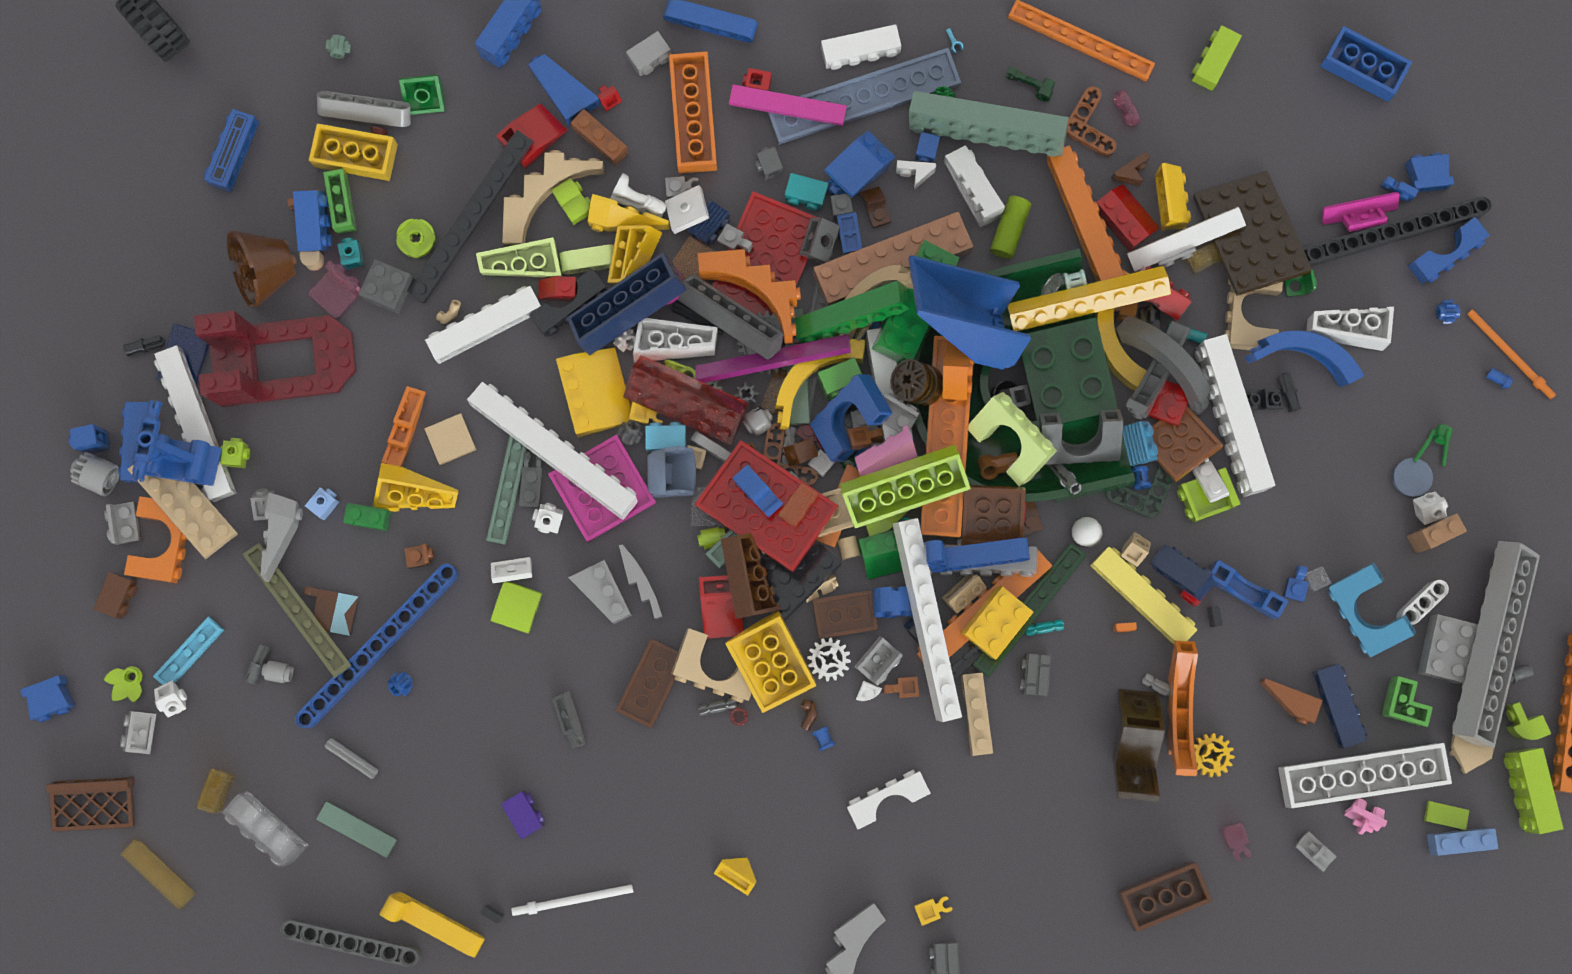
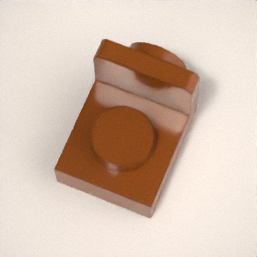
[404,543,434,568]

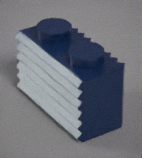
[687,199,730,247]

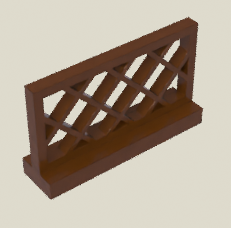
[46,777,135,832]

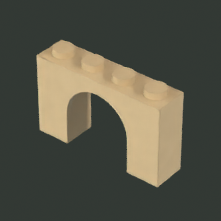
[1224,278,1283,353]
[671,628,751,703]

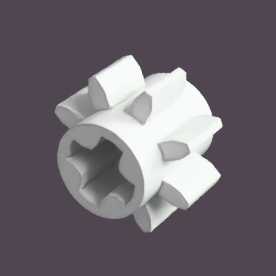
[613,328,636,352]

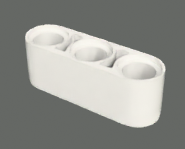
[1396,580,1449,625]

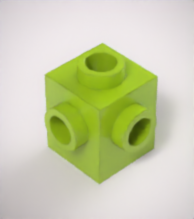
[220,438,250,468]

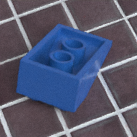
[824,130,895,198]

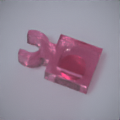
[1222,823,1251,861]

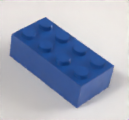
[474,0,542,69]
[1320,26,1412,102]

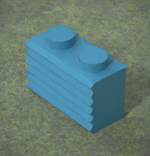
[1122,421,1158,466]

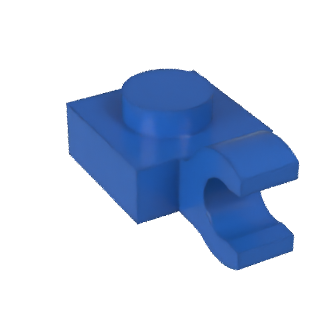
[1283,565,1309,602]

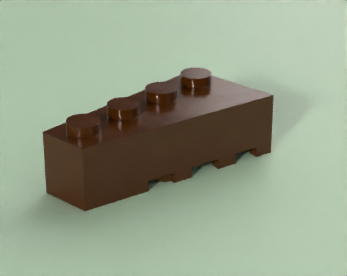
[721,533,781,619]

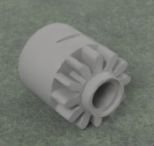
[70,452,119,497]

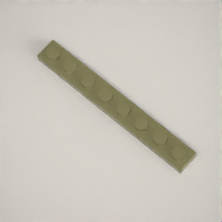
[242,543,351,678]

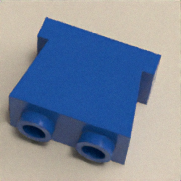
[1405,152,1454,193]
[20,675,76,723]

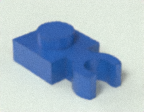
[1381,176,1419,202]

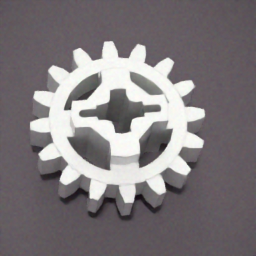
[807,638,851,681]

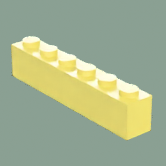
[1090,547,1197,645]

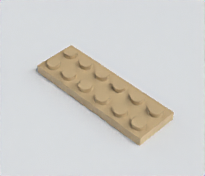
[128,465,238,560]

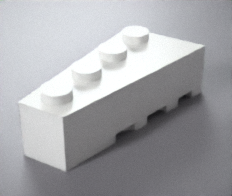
[944,145,1005,228]
[1306,307,1394,351]
[633,318,717,363]

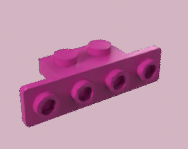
[1322,192,1399,232]

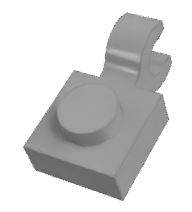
[717,224,753,253]

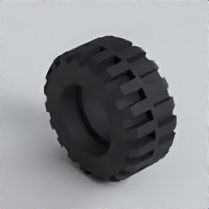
[116,0,190,62]

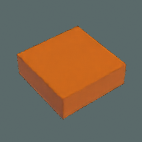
[1113,622,1137,633]

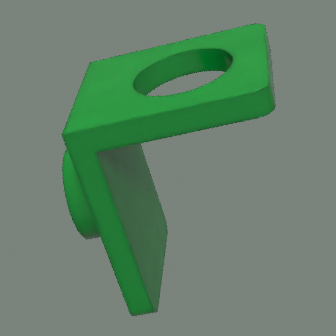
[1284,270,1317,297]

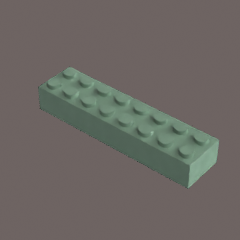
[909,91,1069,157]

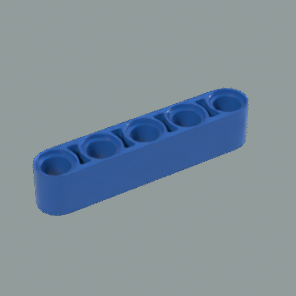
[663,0,758,43]

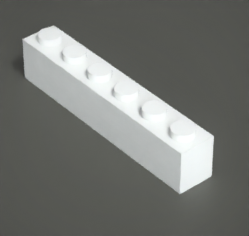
[425,286,541,364]

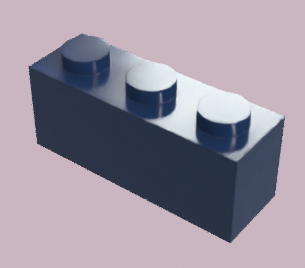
[1150,544,1215,601]

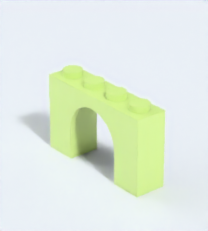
[968,392,1057,486]

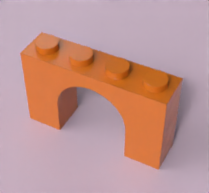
[124,496,188,584]

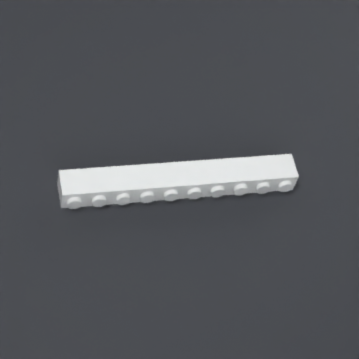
[467,382,638,520]
[892,518,962,722]

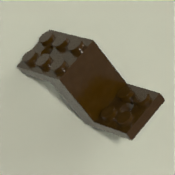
[1113,689,1165,802]

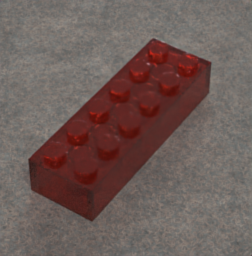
[623,355,749,445]

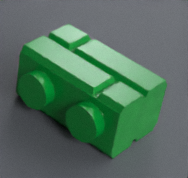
[344,503,391,531]

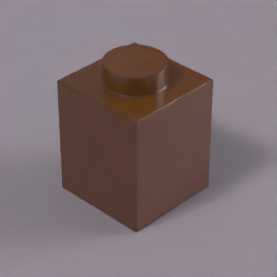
[783,438,818,466]

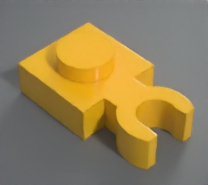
[628,400,665,424]
[914,896,953,926]

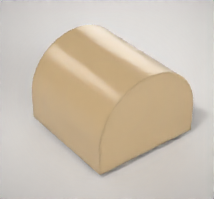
[300,251,324,271]
[837,536,861,560]

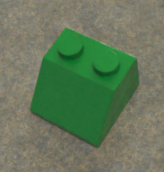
[858,530,903,580]

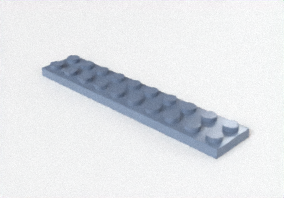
[768,48,961,145]

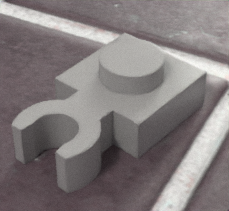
[665,176,699,199]

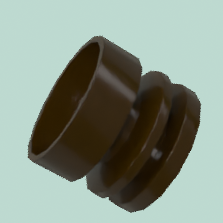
[890,359,943,407]

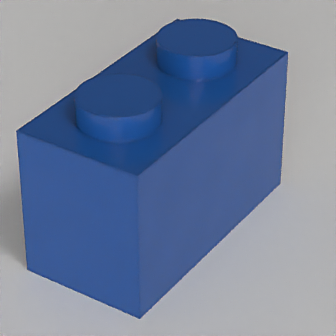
[68,424,110,454]

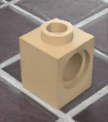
[1121,532,1151,567]

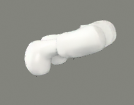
[610,173,666,218]

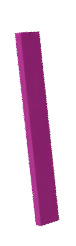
[695,334,851,384]

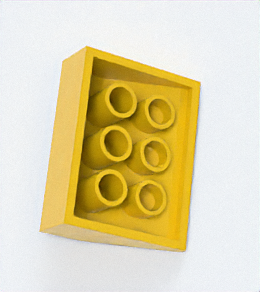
[556,348,631,438]
[725,610,816,713]

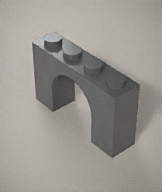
[1038,409,1123,465]

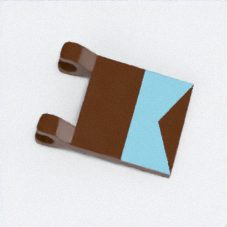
[303,586,359,636]

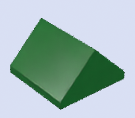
[399,74,445,115]

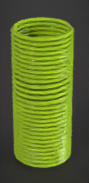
[990,196,1032,259]

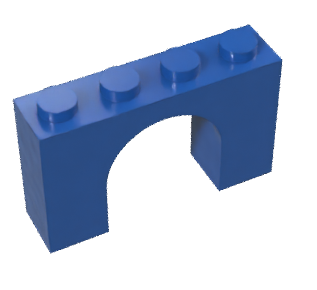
[810,374,893,462]

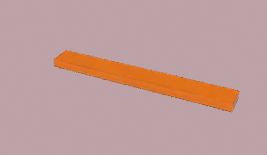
[1008,0,1155,82]

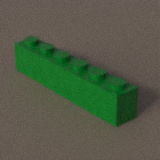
[795,280,910,343]

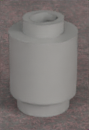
[262,660,294,683]

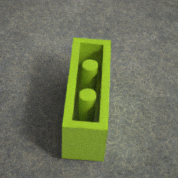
[1192,25,1242,91]

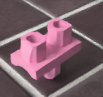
[1344,798,1387,835]

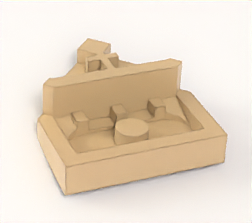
[1449,734,1494,774]

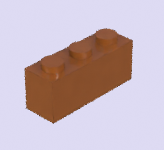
[571,109,628,167]

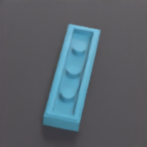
[153,616,224,685]

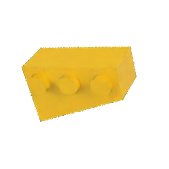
[608,225,662,285]

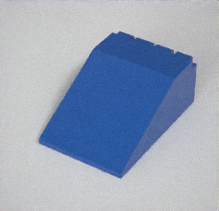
[908,255,1031,370]

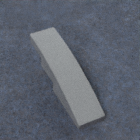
[619,544,663,620]

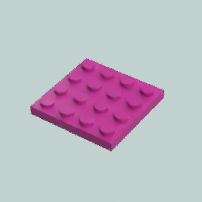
[548,435,656,543]

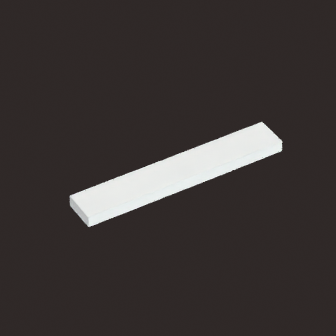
[1127,207,1246,272]

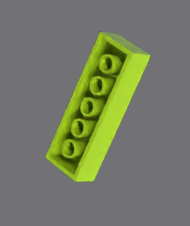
[840,445,971,528]

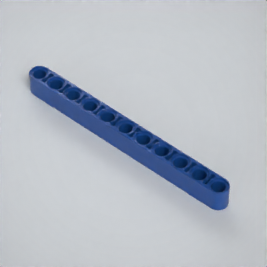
[295,564,459,728]

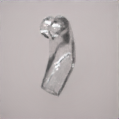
[1041,273,1065,296]

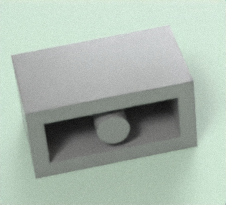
[626,31,671,76]

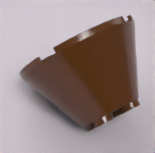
[227,231,297,309]

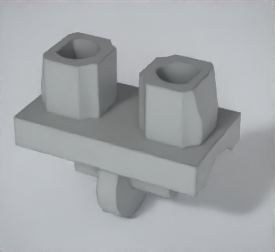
[1294,831,1337,872]

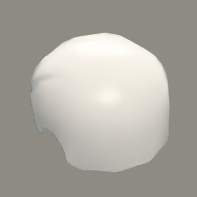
[1071,517,1103,547]

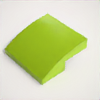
[491,581,542,633]

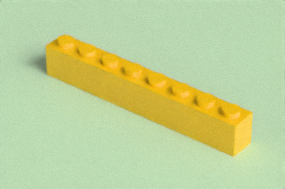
[1007,266,1171,331]

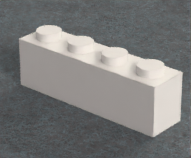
[821,24,901,70]

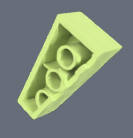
[476,237,563,278]

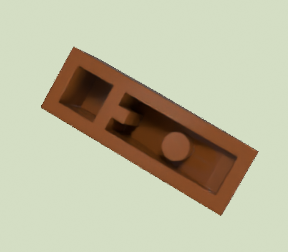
[1259,678,1323,725]

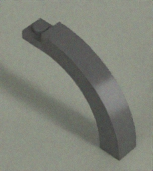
[1117,316,1212,416]

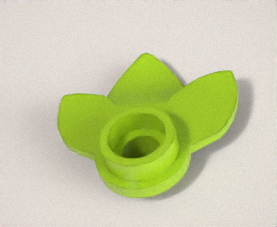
[104,666,143,702]

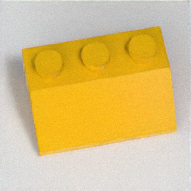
[1154,163,1191,231]

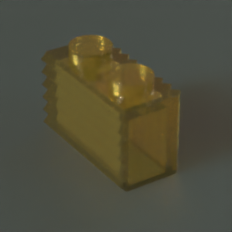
[196,768,235,814]

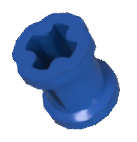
[1132,466,1152,490]
[812,726,836,751]

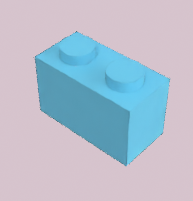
[645,422,686,452]

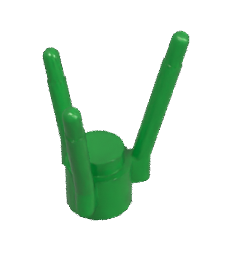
[1413,424,1453,467]

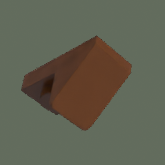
[1111,151,1150,186]
[860,186,891,229]

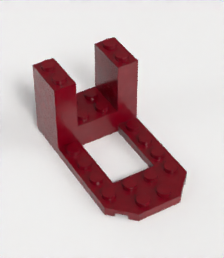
[194,311,356,407]

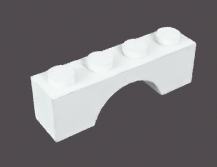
[847,769,931,829]

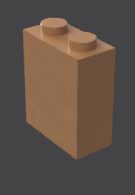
[1407,513,1467,553]

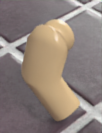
[436,300,461,324]

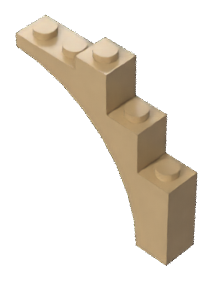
[502,150,604,247]

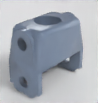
[647,446,696,498]

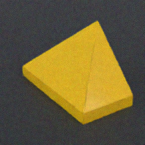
[713,857,757,896]

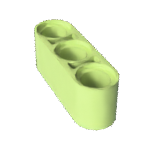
[559,245,614,275]

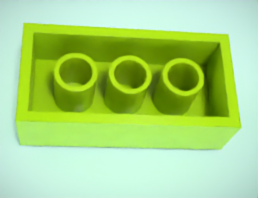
[1504,748,1564,834]

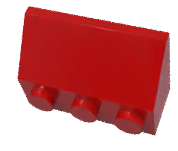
[1097,184,1160,252]

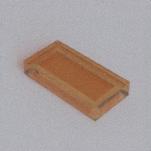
[779,483,818,527]

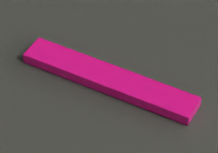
[729,85,847,126]

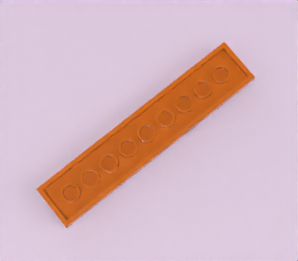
[921,336,972,538]

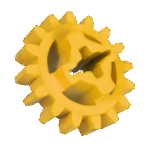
[1194,733,1235,777]

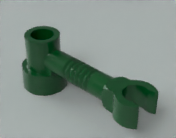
[1005,66,1055,102]

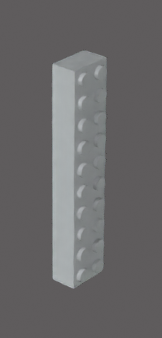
[1452,541,1540,748]

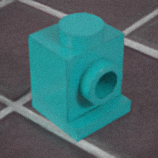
[337,238,365,270]

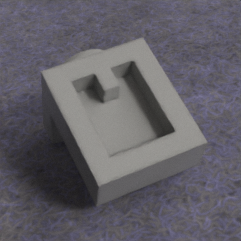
[250,489,274,521]

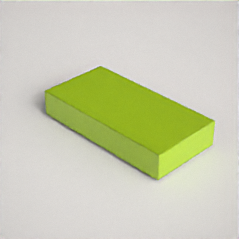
[1424,801,1469,830]

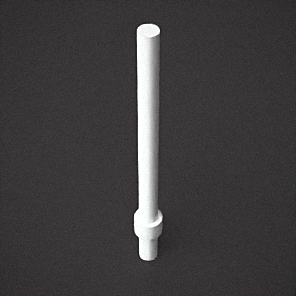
[512,884,633,916]

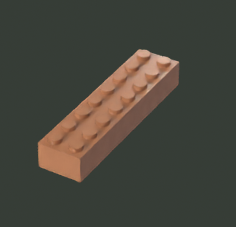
[813,212,973,307]

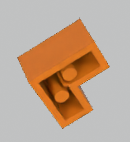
[942,343,974,400]

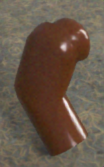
[801,699,817,731]

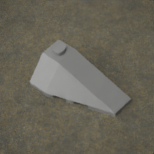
[260,493,303,582]

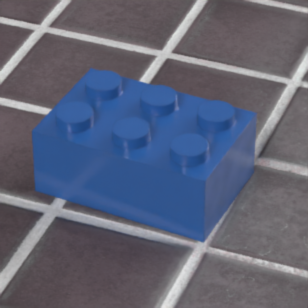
[293,190,333,251]

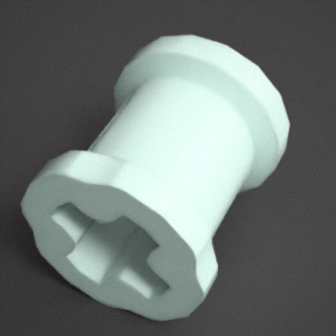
[1063,269,1087,289]

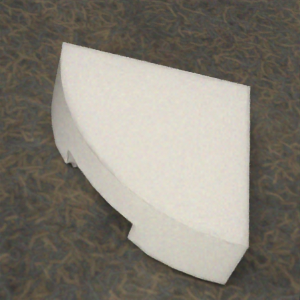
[856,681,882,701]

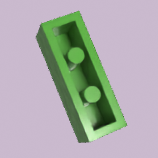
[323,169,357,234]

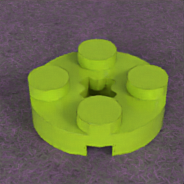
[396,219,437,259]

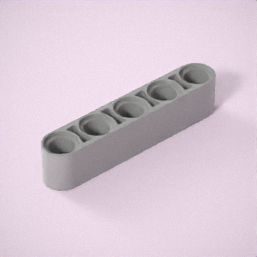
[316,91,411,127]

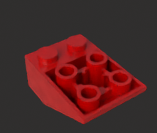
[496,103,568,169]
[699,575,744,639]

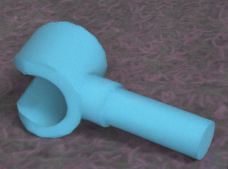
[946,28,963,54]

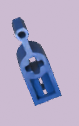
[733,465,783,518]

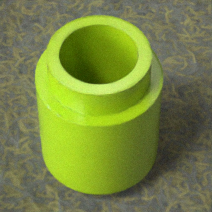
[697,526,725,550]

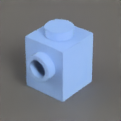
[305,488,339,520]

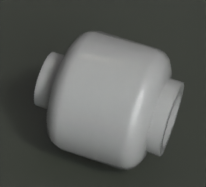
[743,406,773,436]

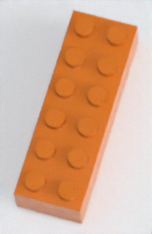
[669,52,717,174]

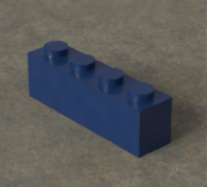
[1312,664,1367,749]

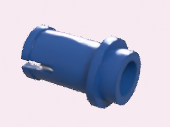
[1486,367,1514,389]

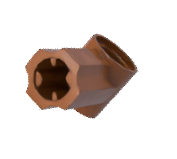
[978,452,1018,480]

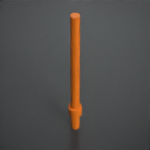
[1467,309,1556,400]

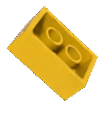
[960,586,1033,659]

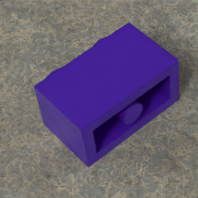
[501,791,545,839]

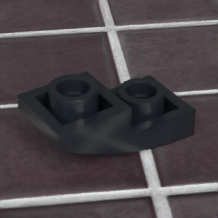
[1245,389,1284,411]

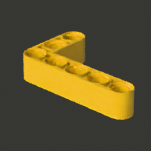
[379,892,485,958]

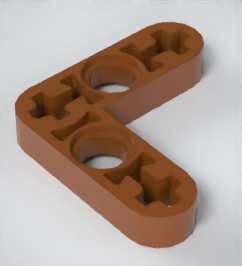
[1067,86,1116,157]
[763,423,818,486]

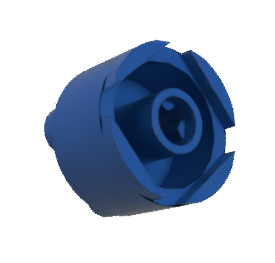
[872,587,913,618]

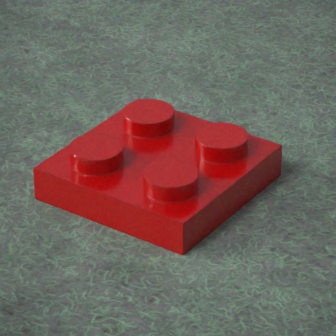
[1148,380,1188,427]

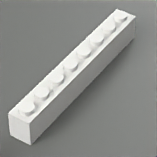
[154,345,236,502]

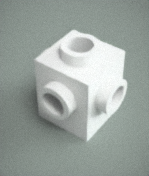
[1413,491,1448,525]
[532,503,563,533]
[154,680,187,717]

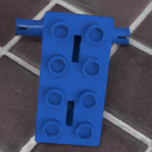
[131,400,222,486]

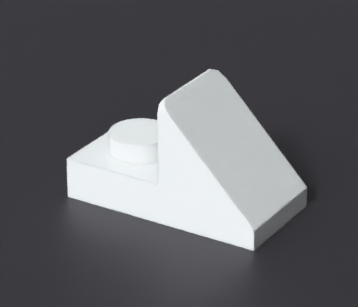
[896,160,936,189]

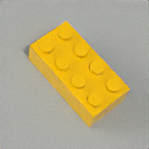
[309,124,398,181]

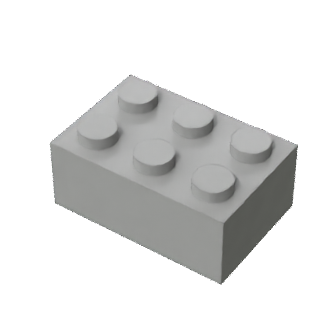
[1418,614,1477,684]

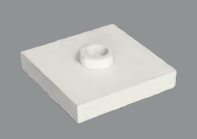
[665,185,709,234]

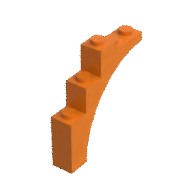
[698,249,801,344]
[1166,640,1198,776]

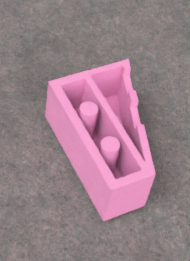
[855,425,918,477]

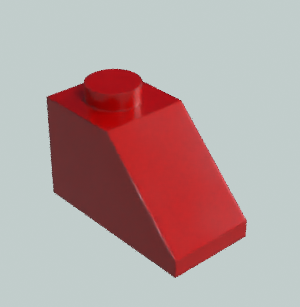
[538,276,578,301]

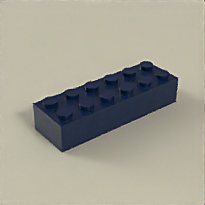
[567,252,687,356]

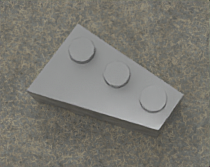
[568,560,632,624]

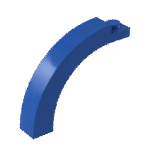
[1244,331,1364,387]

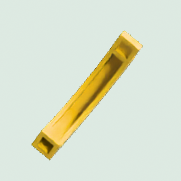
[1095,270,1147,391]
[775,339,865,430]

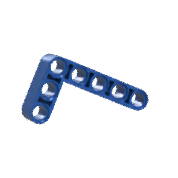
[924,538,1030,573]

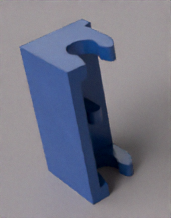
[837,212,863,255]

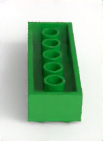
[871,240,959,363]

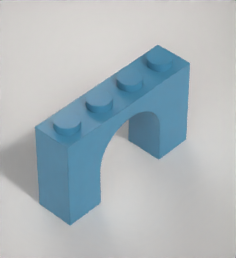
[1328,562,1416,658]

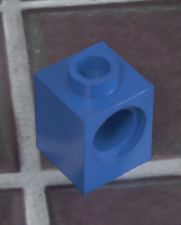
[915,132,940,163]

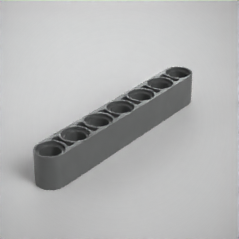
[280,919,422,967]

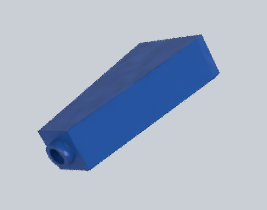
[528,54,600,126]

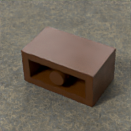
[93,572,137,619]

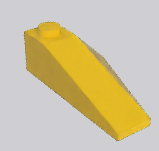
[588,194,670,232]
[373,463,458,511]

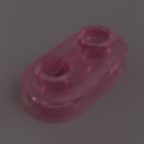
[1113,90,1141,127]

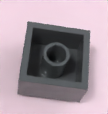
[358,259,415,314]

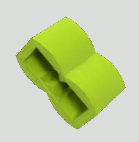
[551,178,591,225]

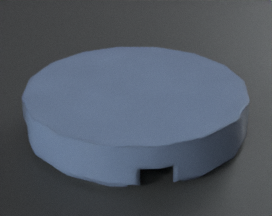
[1392,458,1433,497]

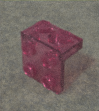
[309,260,361,318]

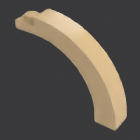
[834,265,913,339]

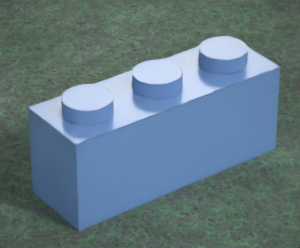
[1427,827,1498,856]

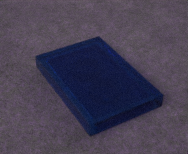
[155,323,209,385]

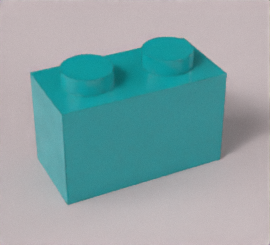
[785,173,828,211]

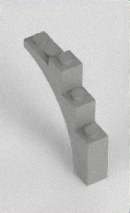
[825,902,886,974]

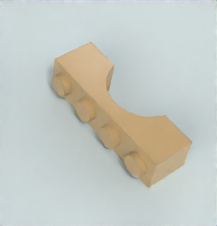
[961,672,993,756]

